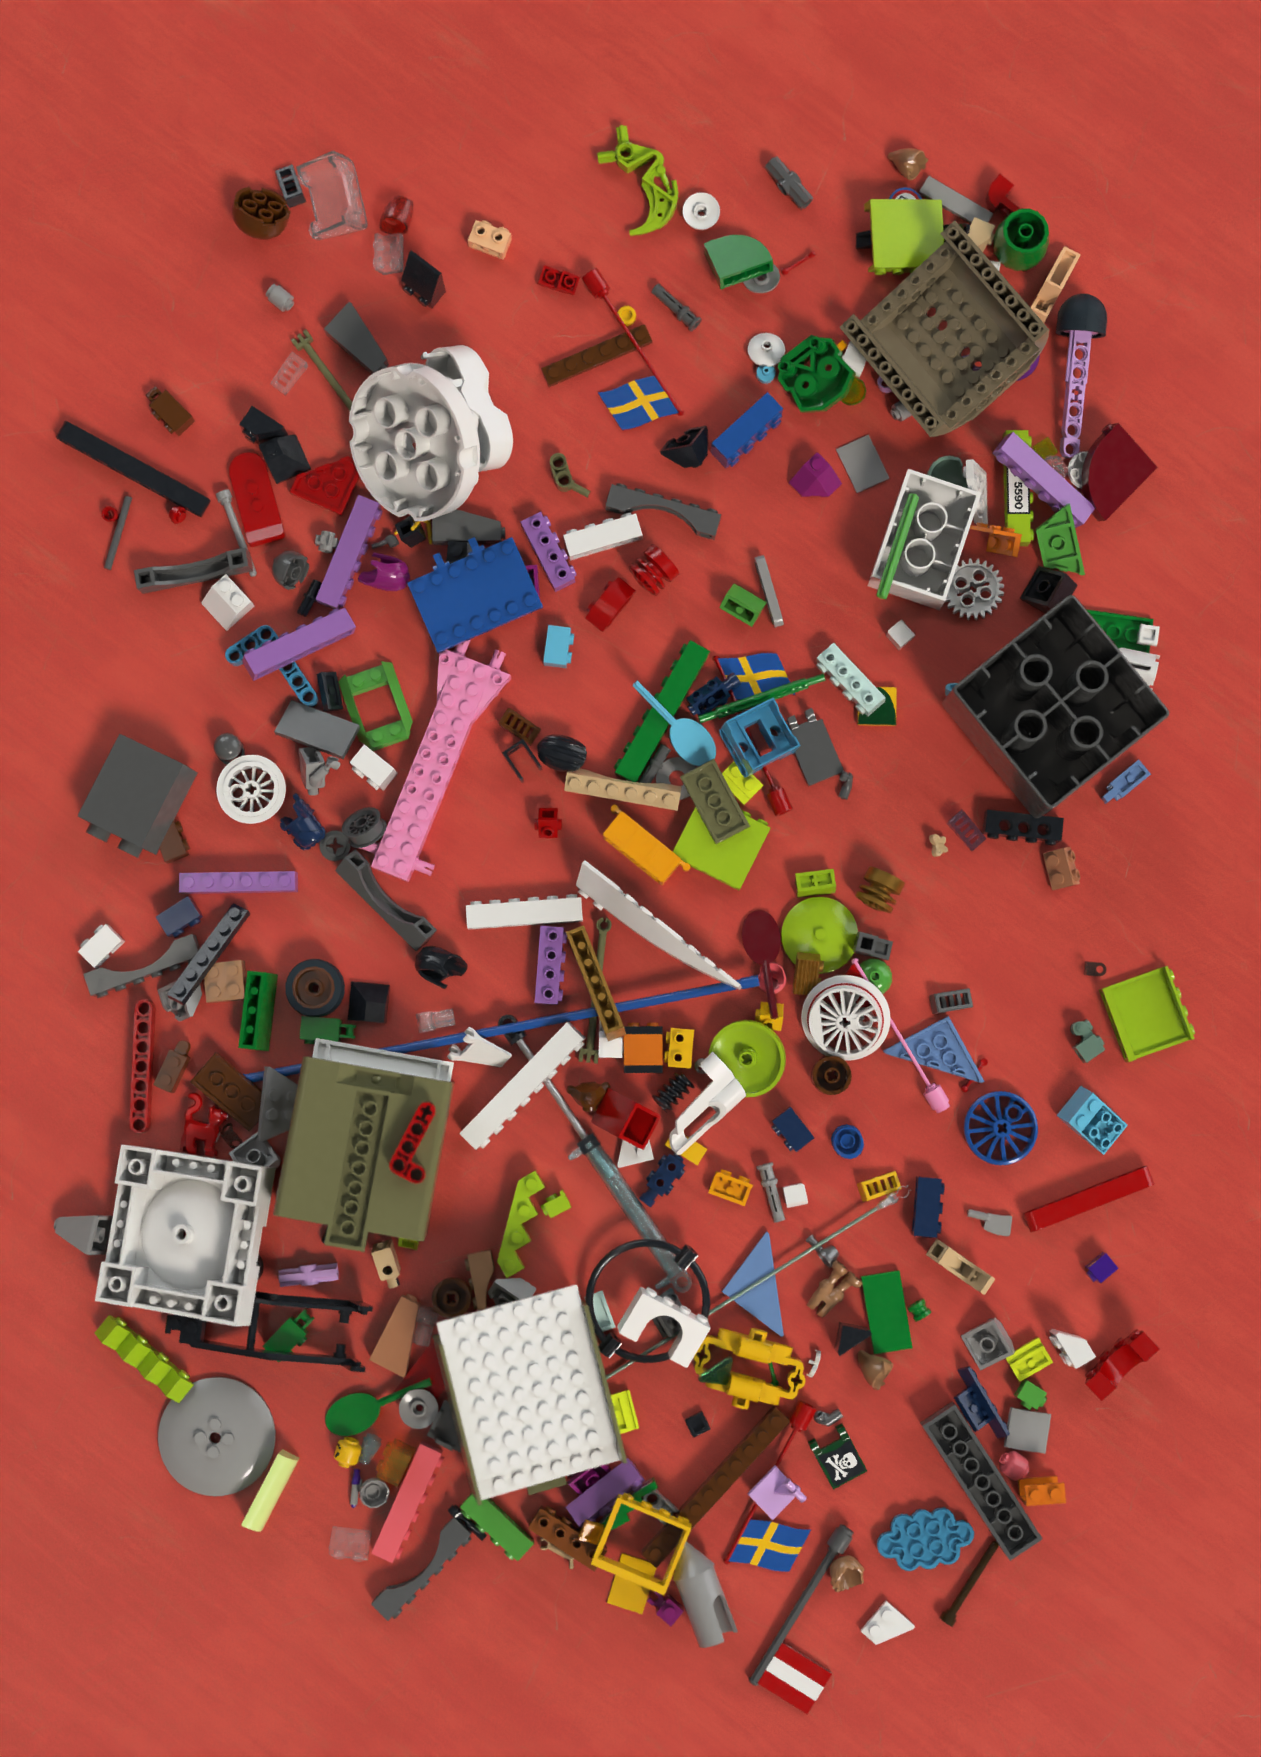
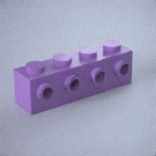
[521,512,577,592]
[535,926,567,1005]
[566,1458,645,1528]

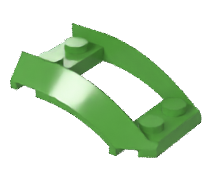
[339,661,413,751]

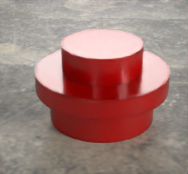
[169,505,186,524]

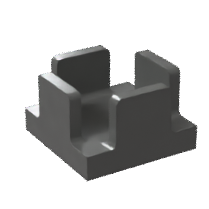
[427,1399,461,1453]

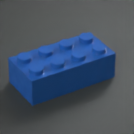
[711,392,783,469]

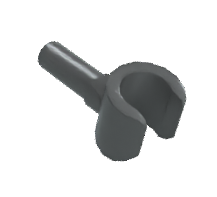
[371,535,399,549]

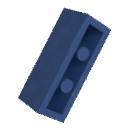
[912,1176,945,1238]

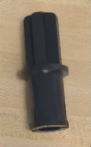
[297,579,322,617]

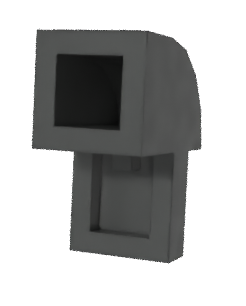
[853,932,893,960]

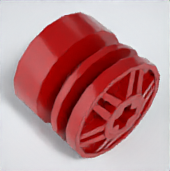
[629,544,679,596]

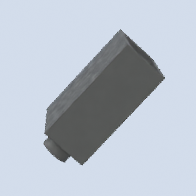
[78,734,198,858]

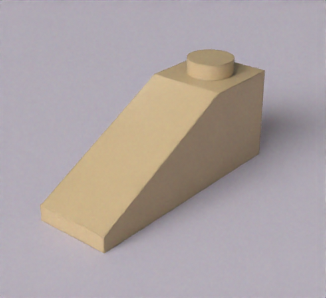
[968,217,995,252]

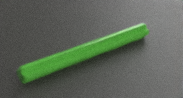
[876,493,919,599]

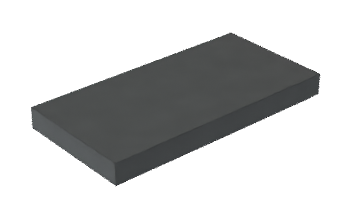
[274,700,360,760]

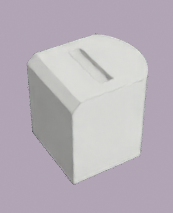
[886,619,915,650]
[782,1183,808,1208]

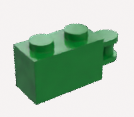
[300,1016,356,1044]
[262,1309,315,1362]

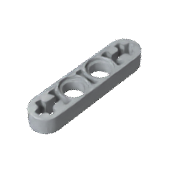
[754,555,784,628]

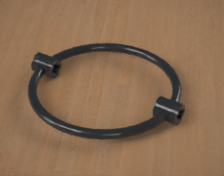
[585,1239,710,1363]

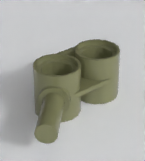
[550,453,591,498]

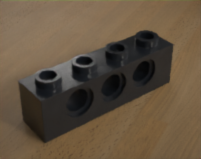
[982,810,1064,845]

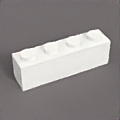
[563,513,643,561]

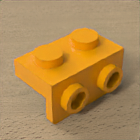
[708,1169,753,1206]

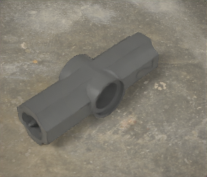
[765,157,813,210]

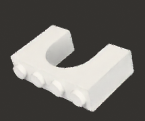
[617,1287,711,1368]

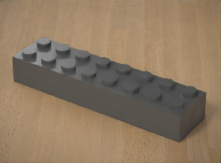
[920,1402,1043,1561]

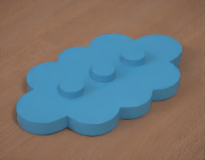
[877,1507,974,1571]

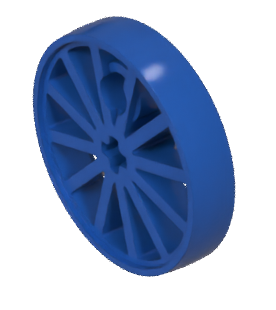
[963,1091,1038,1165]

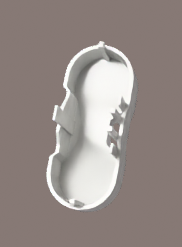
[421,345,513,472]

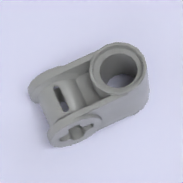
[643,1489,679,1525]

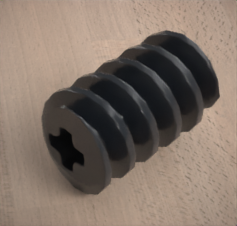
[652,1073,695,1112]

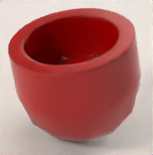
[102,506,119,522]

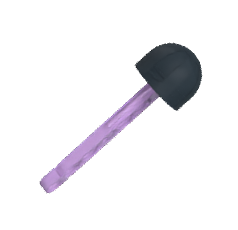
[1056,294,1107,458]

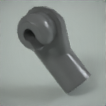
[838,771,853,800]
[814,1409,843,1426]

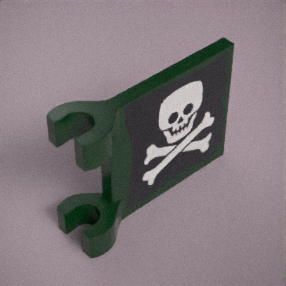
[808,1423,867,1490]

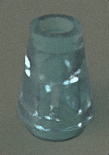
[359,1433,381,1465]

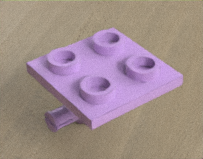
[747,1465,807,1520]

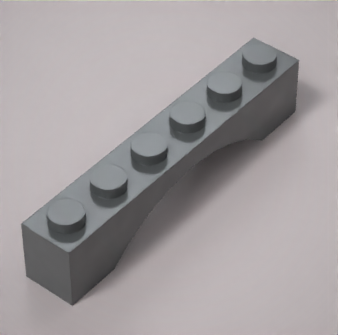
[605,483,721,540]
[134,548,253,594]
[335,849,437,951]
[83,934,200,998]
[371,1517,472,1621]

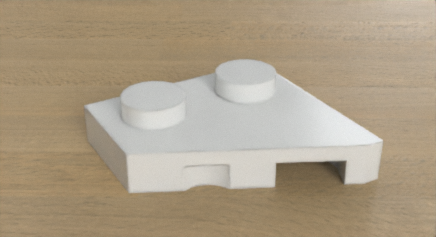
[617,1140,654,1168]
[861,1600,915,1645]

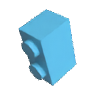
[543,625,574,668]

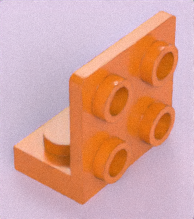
[970,522,1022,557]

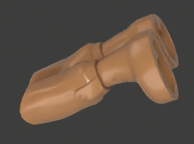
[807,1260,863,1318]

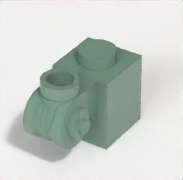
[1070,1019,1105,1063]

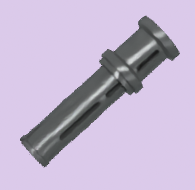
[651,283,702,332]

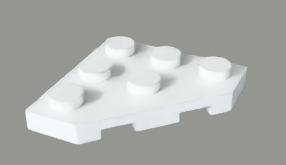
[963,459,988,524]

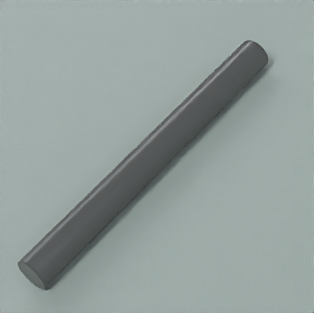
[104,496,132,570]

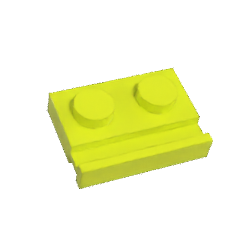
[722,761,764,805]
[1005,1337,1053,1382]
[611,1390,639,1434]

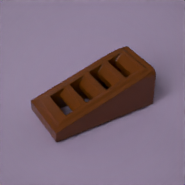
[498,708,541,745]

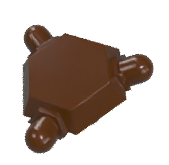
[567,1082,610,1112]

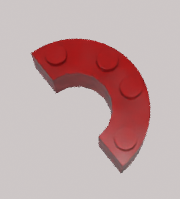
[1085,1329,1160,1401]

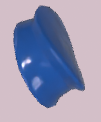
[831,1124,864,1159]

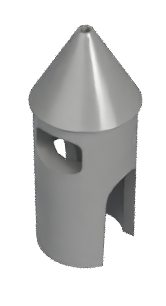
[673,1541,738,1648]

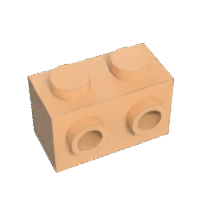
[468,220,512,260]

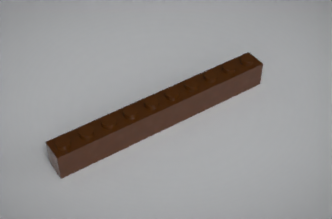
[642,1405,790,1568]

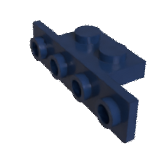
[954,1366,1010,1438]

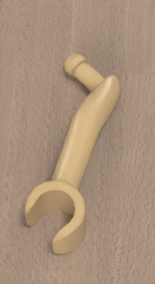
[540,1538,574,1569]

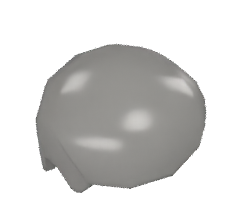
[359,1478,390,1508]

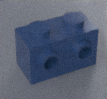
[156,896,203,938]
[771,1107,815,1152]

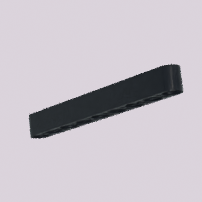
[56,421,211,517]

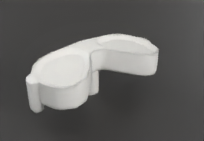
[806,1349,821,1377]

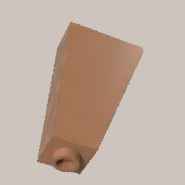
[369,1294,420,1378]

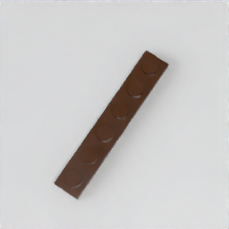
[541,324,652,387]

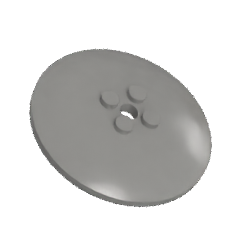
[158,1377,276,1496]

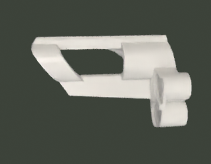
[669,1052,746,1155]

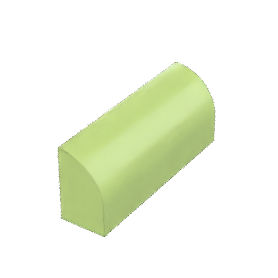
[241,1449,300,1532]

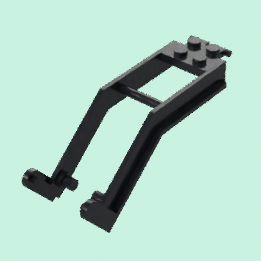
[165,1291,373,1372]

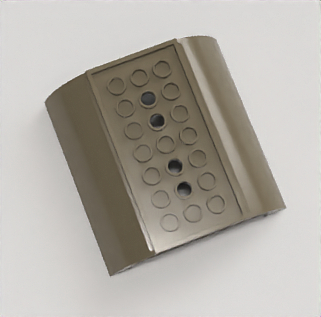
[840,220,1050,437]

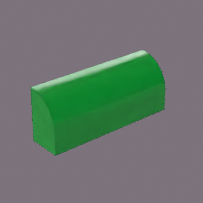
[238,971,278,1051]

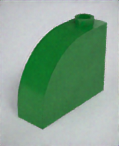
[704,235,773,289]

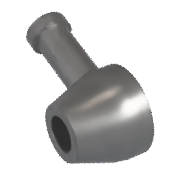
[805,1234,839,1267]

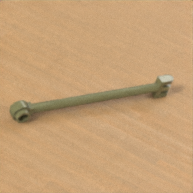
[291,329,352,411]
[579,917,612,1064]

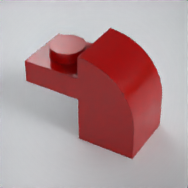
[986,174,1019,217]

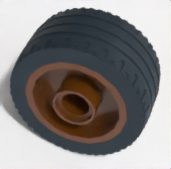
[285,959,345,1017]

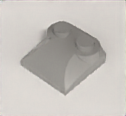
[229,1132,281,1170]
[961,1318,1015,1371]

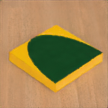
[858,687,897,726]

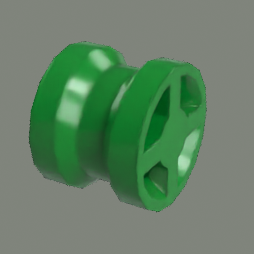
[907,1298,932,1322]

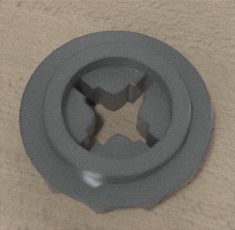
[320,831,351,861]

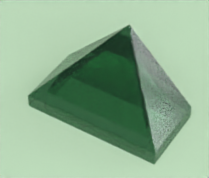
[698,1355,733,1385]

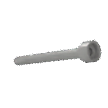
[216,489,257,577]

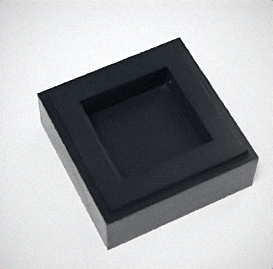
[685,1411,711,1438]

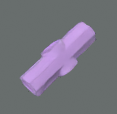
[278,1263,339,1287]

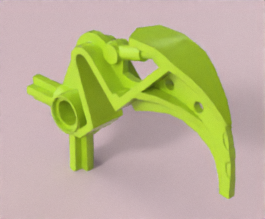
[597,125,678,236]

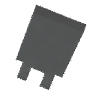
[787,708,844,786]

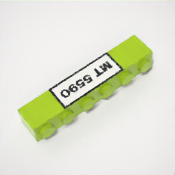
[1003,430,1034,546]

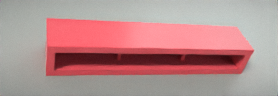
[371,1441,444,1563]

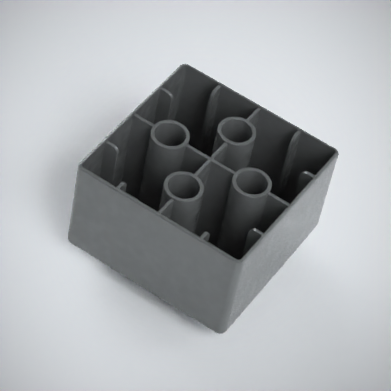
[942,595,1169,818]

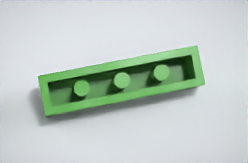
[460,1493,535,1561]

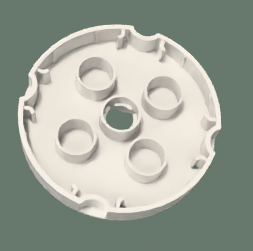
[349,363,480,521]

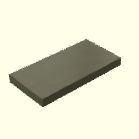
[680,759,750,844]

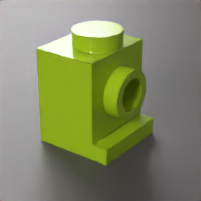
[541,1190,572,1218]

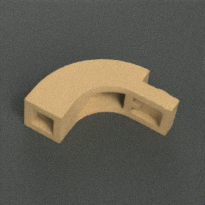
[926,1239,995,1295]

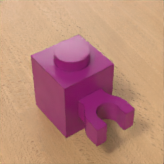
[647,1591,684,1626]

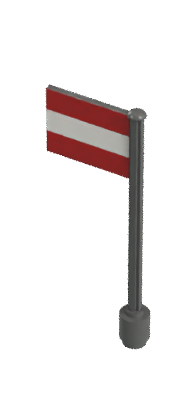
[748,1524,854,1714]

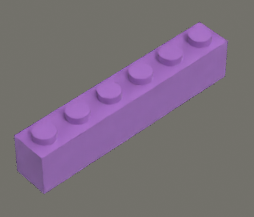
[992,432,1095,528]
[316,495,383,610]
[242,608,356,681]
[179,871,298,894]

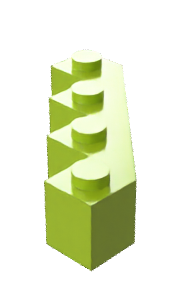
[497,1170,546,1278]
[95,1315,194,1403]

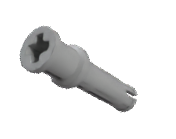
[756,1162,786,1223]

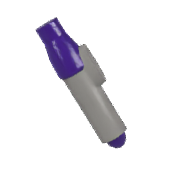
[350,1469,362,1508]

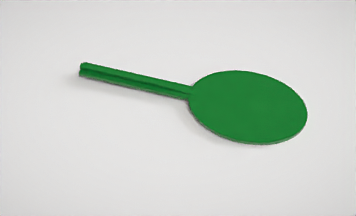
[325,1377,433,1436]

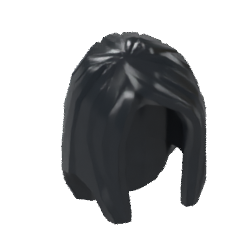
[537,734,587,772]
[415,946,468,989]

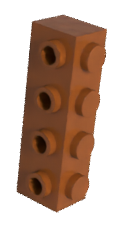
[528,1505,607,1572]

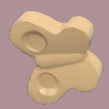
[929,834,948,857]

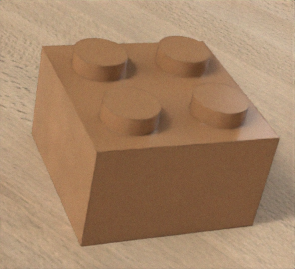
[204,960,246,1003]

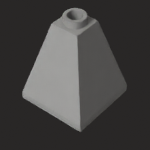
[54,1215,113,1255]

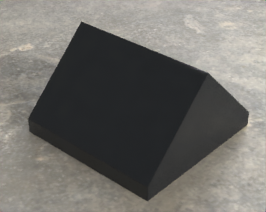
[834,1322,872,1356]

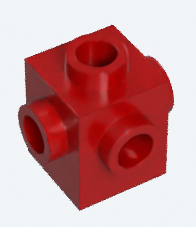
[535,808,562,838]

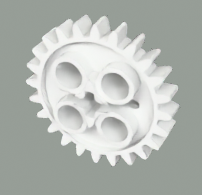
[945,558,1004,620]

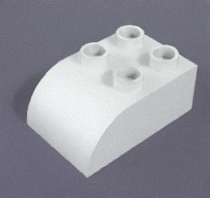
[867,469,981,610]

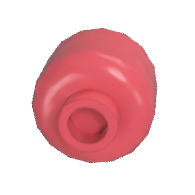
[999,1451,1029,1481]

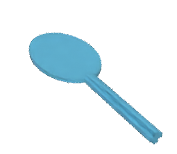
[632,681,716,766]

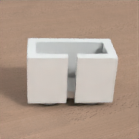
[78,924,125,969]

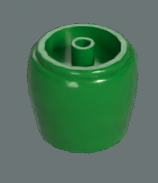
[993,209,1049,271]

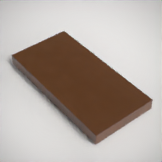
[190,1052,262,1132]

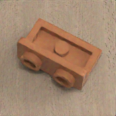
[1043,847,1080,890]

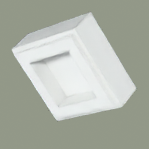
[1137,624,1160,647]

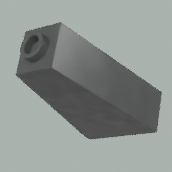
[324,302,389,374]
[432,509,505,545]

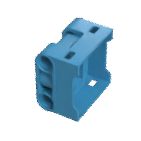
[719,697,801,778]

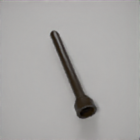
[939,1541,999,1627]

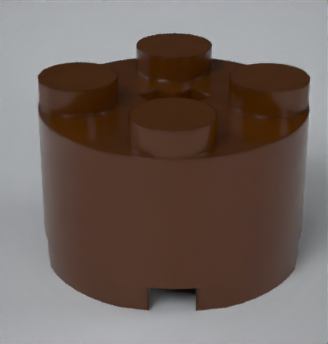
[811,1056,852,1095]
[432,1277,472,1318]

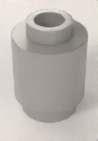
[266,284,294,312]
[890,401,912,422]

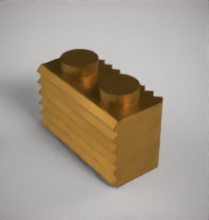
[793,952,824,995]

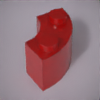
[585,577,636,632]

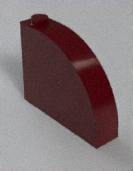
[1081,423,1158,521]

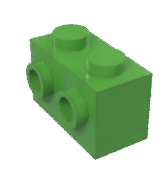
[719,583,767,627]

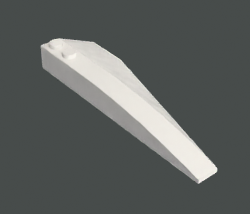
[576,860,742,990]

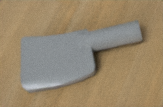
[967,1209,1012,1236]

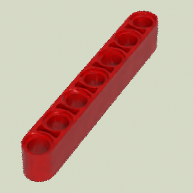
[129,999,156,1133]
[1023,1166,1154,1232]

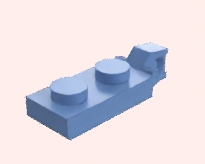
[1101,760,1151,804]

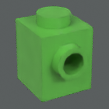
[1014,1379,1047,1410]

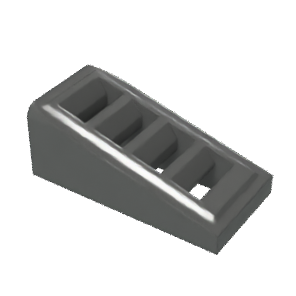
[929,988,973,1014]

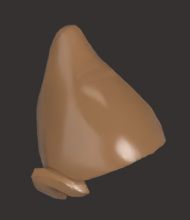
[887,148,928,181]
[858,1350,894,1390]

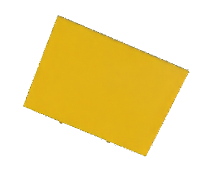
[607,1553,656,1614]

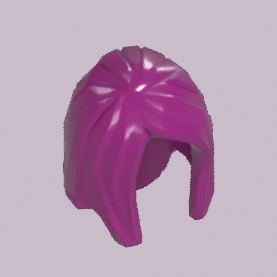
[358,552,410,591]

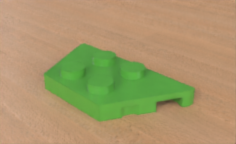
[1036,503,1085,575]

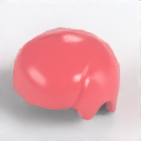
[758,963,786,994]

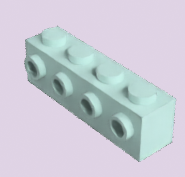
[816,643,885,717]

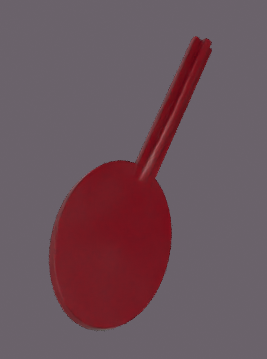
[742,910,781,1020]

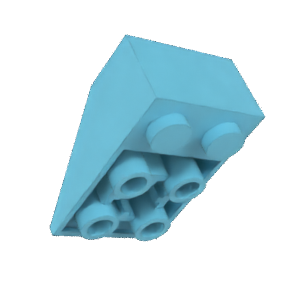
[1056,1086,1128,1155]

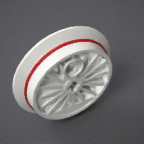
[801,975,891,1061]

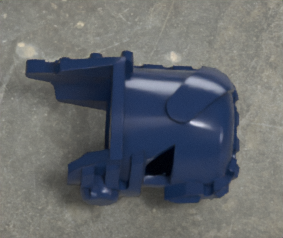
[280,793,326,850]

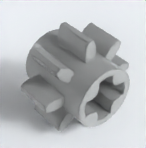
[315,531,339,553]

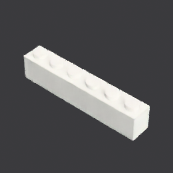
[466,894,583,930]

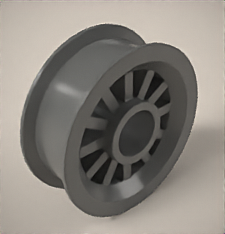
[342,807,387,848]

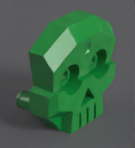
[778,335,856,413]

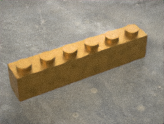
[566,925,626,1041]

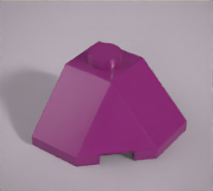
[789,452,842,497]

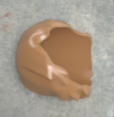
[830,1555,864,1592]

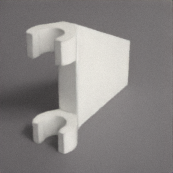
[447,1027,512,1067]

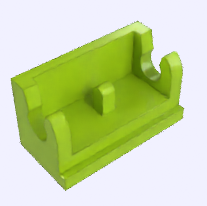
[795,869,836,898]

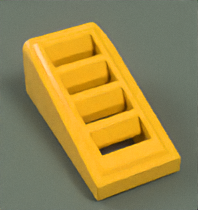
[857,1171,902,1202]

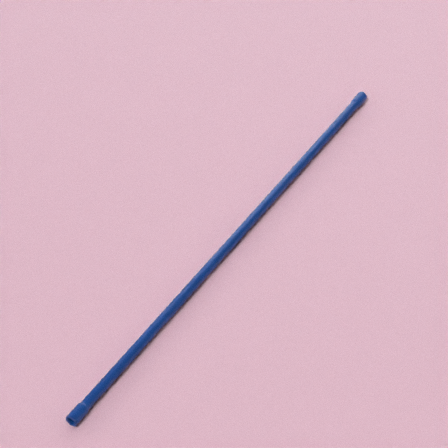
[243,975,760,1083]

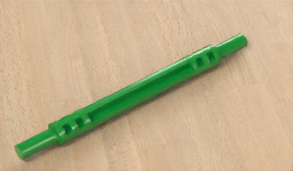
[698,673,826,723]

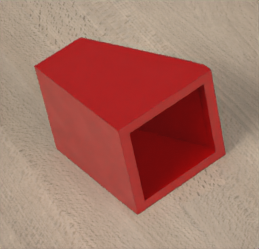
[591,1088,662,1150]

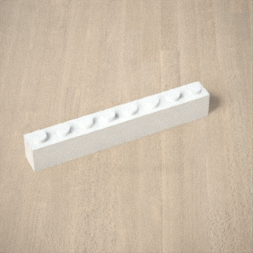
[459,1022,585,1150]

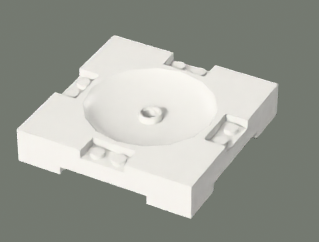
[95,1144,276,1326]

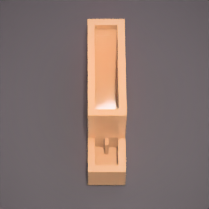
[1031,246,1081,323]

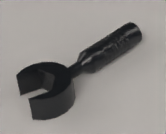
[448,1504,487,1541]

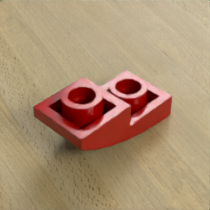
[537,265,580,295]

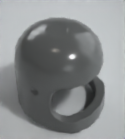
[213,733,245,765]

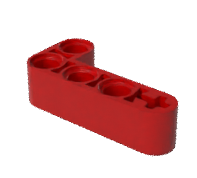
[389,1102,436,1184]

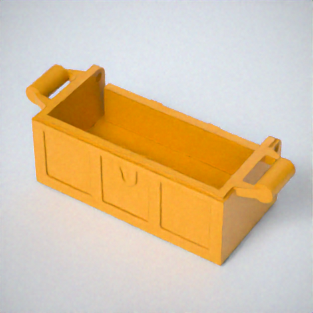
[603,805,690,886]

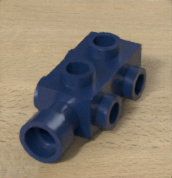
[686,672,741,716]
[639,1153,685,1208]

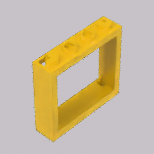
[591,1493,692,1595]

